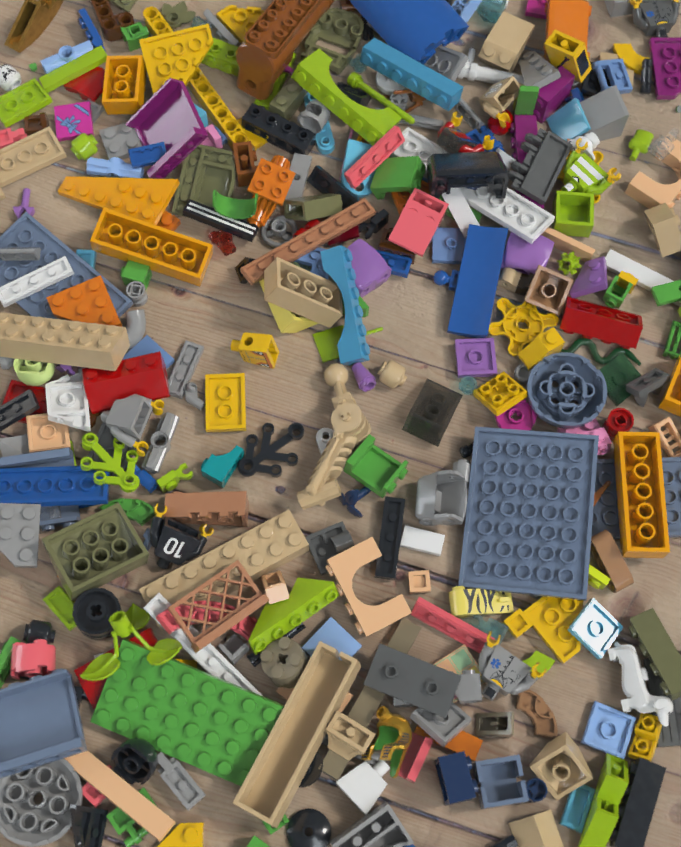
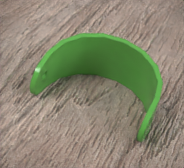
[212,189,258,219]

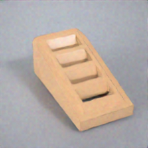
[648,417,681,457]
[261,571,289,604]

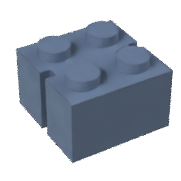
[472,755,529,810]

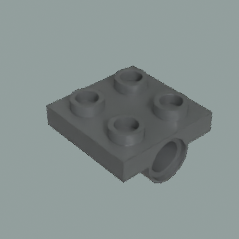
[305,521,355,576]

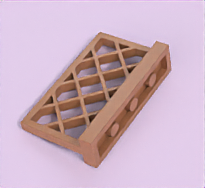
[167,560,269,653]

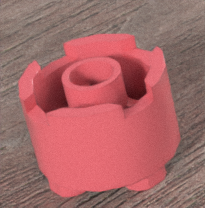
[11,639,56,681]

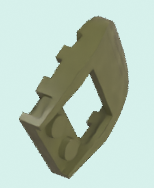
[301,8,364,75]

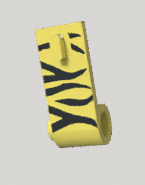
[448,586,514,619]

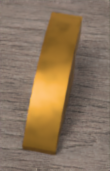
[4,0,64,53]

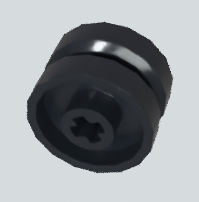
[72,588,122,640]

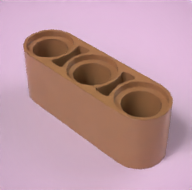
[590,529,634,593]

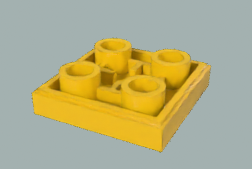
[473,371,528,416]

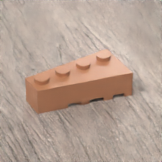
[163,491,249,527]

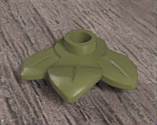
[161,1,196,28]

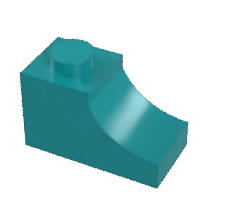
[201,445,245,488]

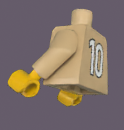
[479,76,524,128]

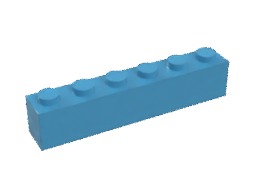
[360,38,464,111]

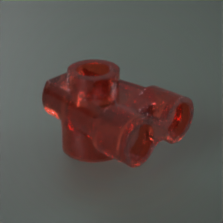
[208,230,236,256]

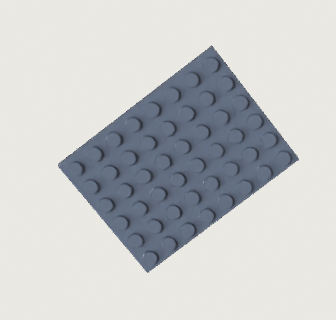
[458,427,599,601]

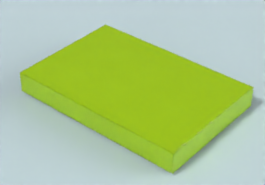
[0,78,53,128]

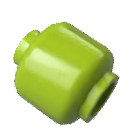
[70,133,98,160]

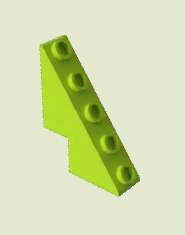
[248,577,339,654]
[578,753,629,847]

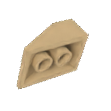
[478,11,535,73]

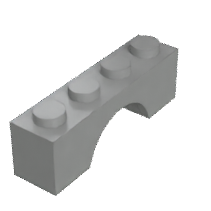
[393,670,482,707]

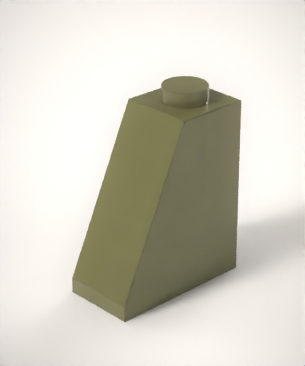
[283,193,342,221]

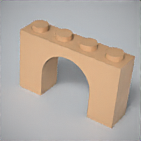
[625,135,681,209]
[325,537,412,637]

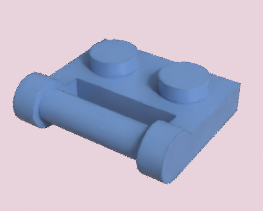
[592,59,633,94]

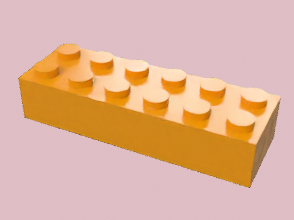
[90,208,213,287]
[613,432,670,558]

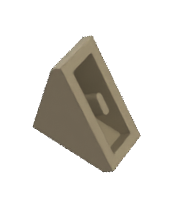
[475,712,514,738]

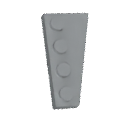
[519,51,561,89]

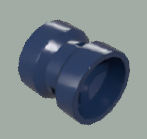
[525,778,547,803]

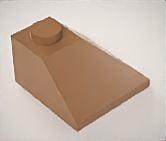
[524,265,574,316]

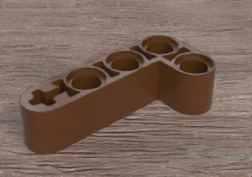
[89,0,135,42]

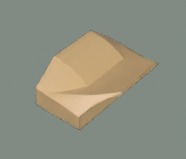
[325,710,375,761]

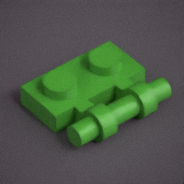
[106,787,157,847]

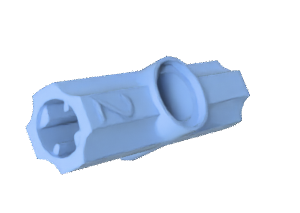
[40,40,94,74]
[86,157,145,178]

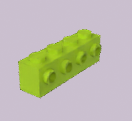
[201,37,239,77]

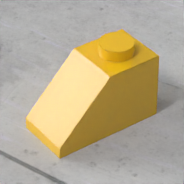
[518,327,565,370]

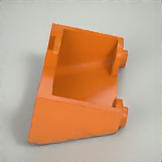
[543,0,592,64]

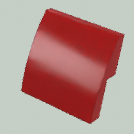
[63,66,105,102]

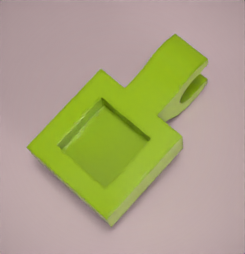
[156,463,194,493]

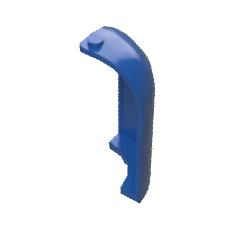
[350,0,469,65]

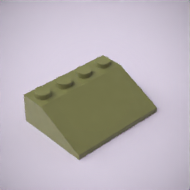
[42,502,149,601]

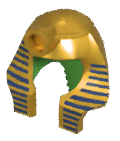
[361,706,412,778]

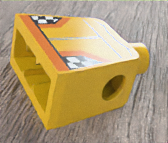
[231,332,279,369]

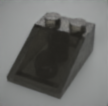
[402,379,463,447]

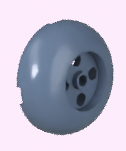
[527,352,607,428]

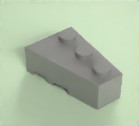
[329,802,414,847]

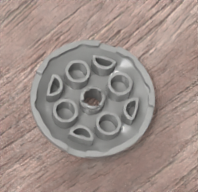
[0,758,83,847]

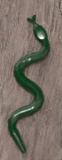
[559,338,641,366]

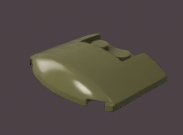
[171,144,236,218]

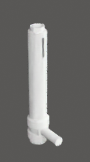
[458,48,525,86]

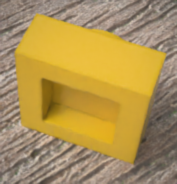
[616,271,639,294]
[503,608,533,639]

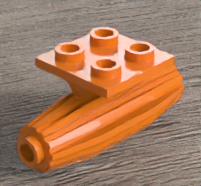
[247,155,296,228]

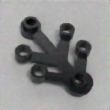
[237,423,304,478]

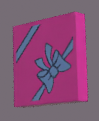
[54,101,94,142]

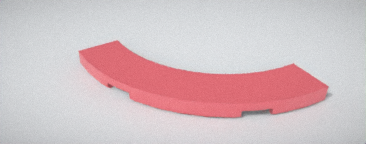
[156,601,258,640]

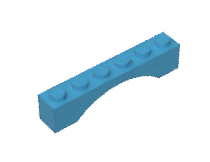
[320,245,370,366]

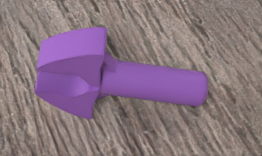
[13,188,35,219]

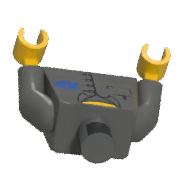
[629,0,680,38]

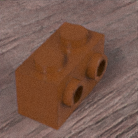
[233,141,257,187]

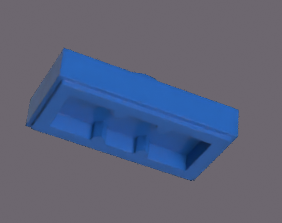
[128,142,166,169]

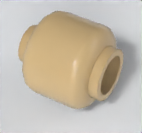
[377,360,407,389]

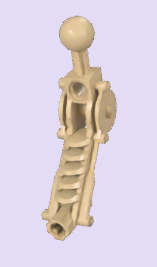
[297,363,371,510]

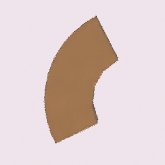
[516,689,558,739]

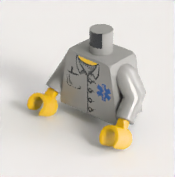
[101,394,164,457]
[479,631,547,701]

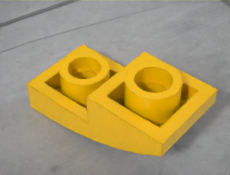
[628,713,662,762]

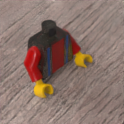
[436,112,495,153]

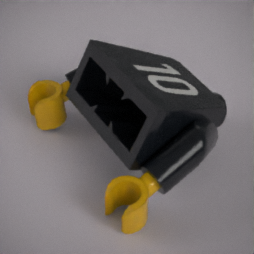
[149,504,214,569]

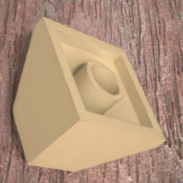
[529,732,593,801]

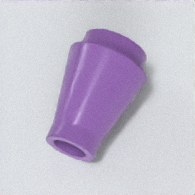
[351,362,376,392]

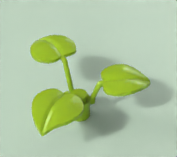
[80,603,182,681]

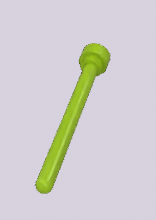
[347,72,415,124]

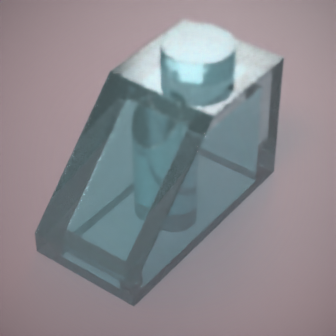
[476,0,507,24]

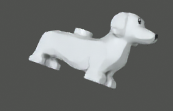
[607,642,673,727]

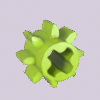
[556,252,581,276]

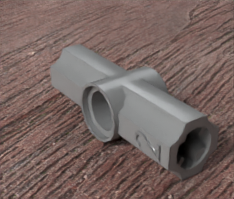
[142,412,180,474]

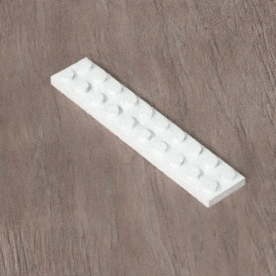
[390,127,555,244]

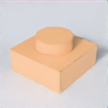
[408,570,431,594]

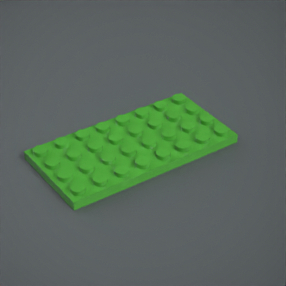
[90,639,285,786]

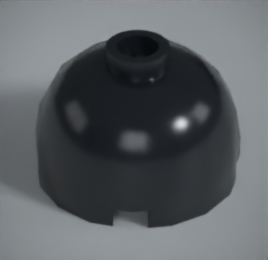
[111,738,158,785]

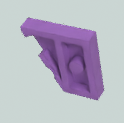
[570,256,608,298]

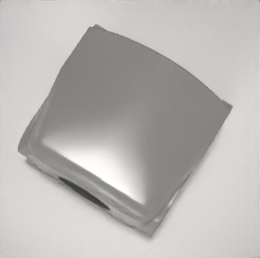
[415,470,467,526]

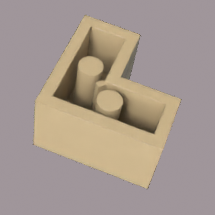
[644,203,681,258]

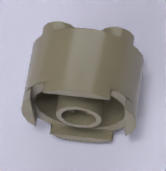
[260,637,309,688]

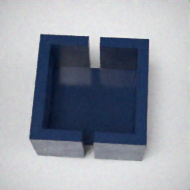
[434,751,478,806]

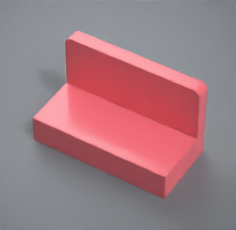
[390,732,434,783]

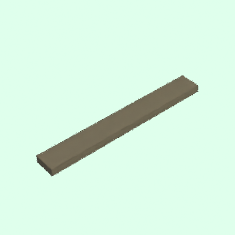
[319,618,421,781]

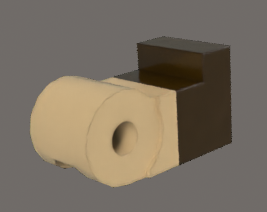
[498,267,534,296]

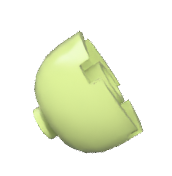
[13,359,55,386]

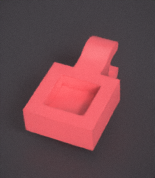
[0,128,27,149]

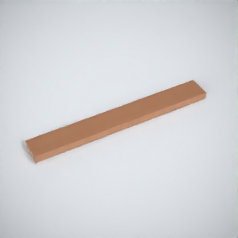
[240,198,376,286]

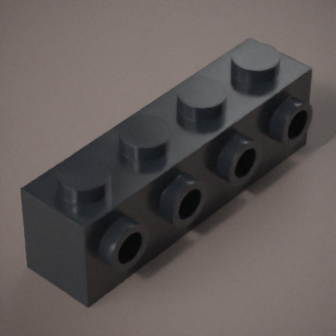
[242,103,316,155]
[609,758,666,847]

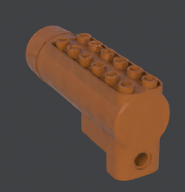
[236,0,335,100]

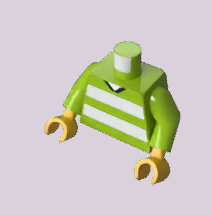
[562,138,621,196]

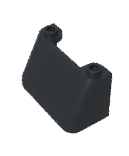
[426,151,509,199]

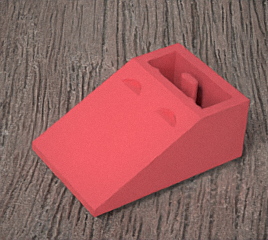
[388,188,449,257]

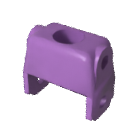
[501,232,555,275]
[347,239,391,297]

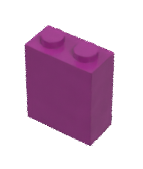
[533,66,575,124]

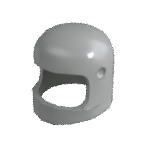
[297,100,330,134]

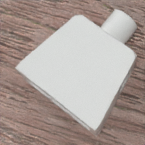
[336,759,390,815]

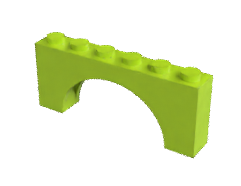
[291,49,402,146]

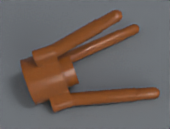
[382,89,426,113]

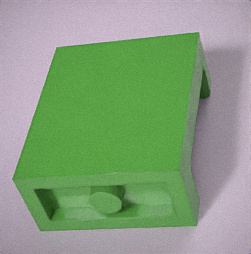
[370,156,426,199]
[344,434,409,498]

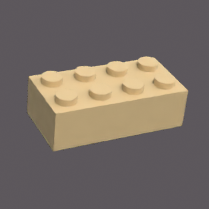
[264,257,343,328]

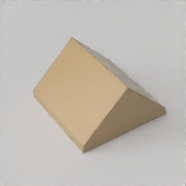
[508,810,564,847]

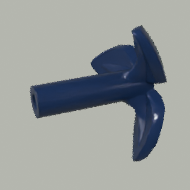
[339,486,371,518]

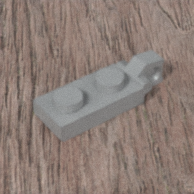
[157,752,206,811]

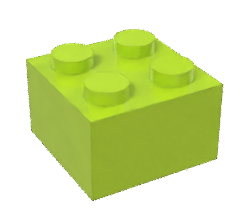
[552,191,594,238]

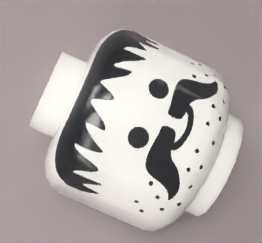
[0,64,21,91]

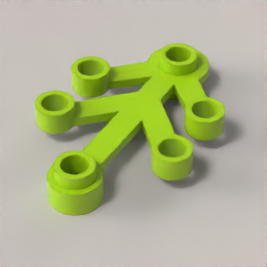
[80,433,140,493]

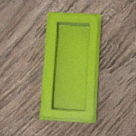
[42,586,77,631]

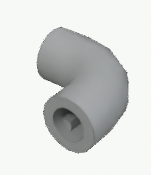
[125,310,146,350]

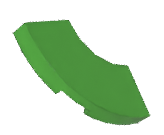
[99,498,156,526]

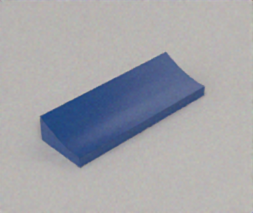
[447,224,509,339]

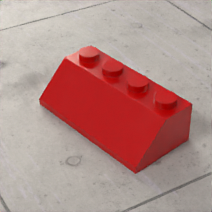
[560,296,643,349]
[82,352,170,414]

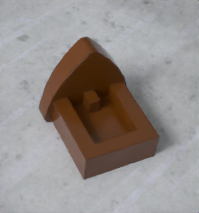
[24,112,49,136]

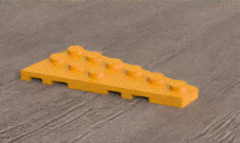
[57,176,180,225]

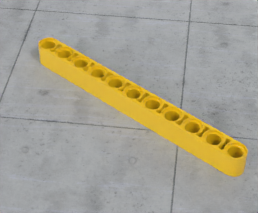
[143,6,248,152]

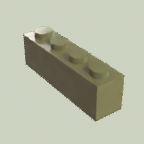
[269,78,308,121]
[628,608,681,701]

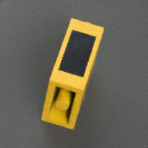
[544,30,592,83]

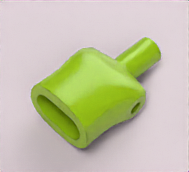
[628,129,654,161]

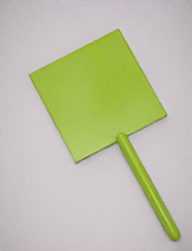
[312,325,383,363]

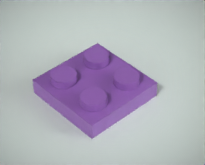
[454,338,497,378]

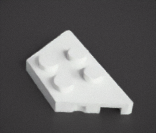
[45,368,91,432]

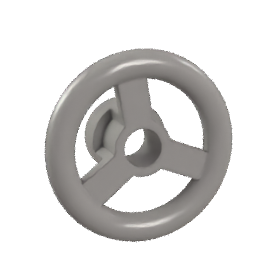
[261,215,298,248]

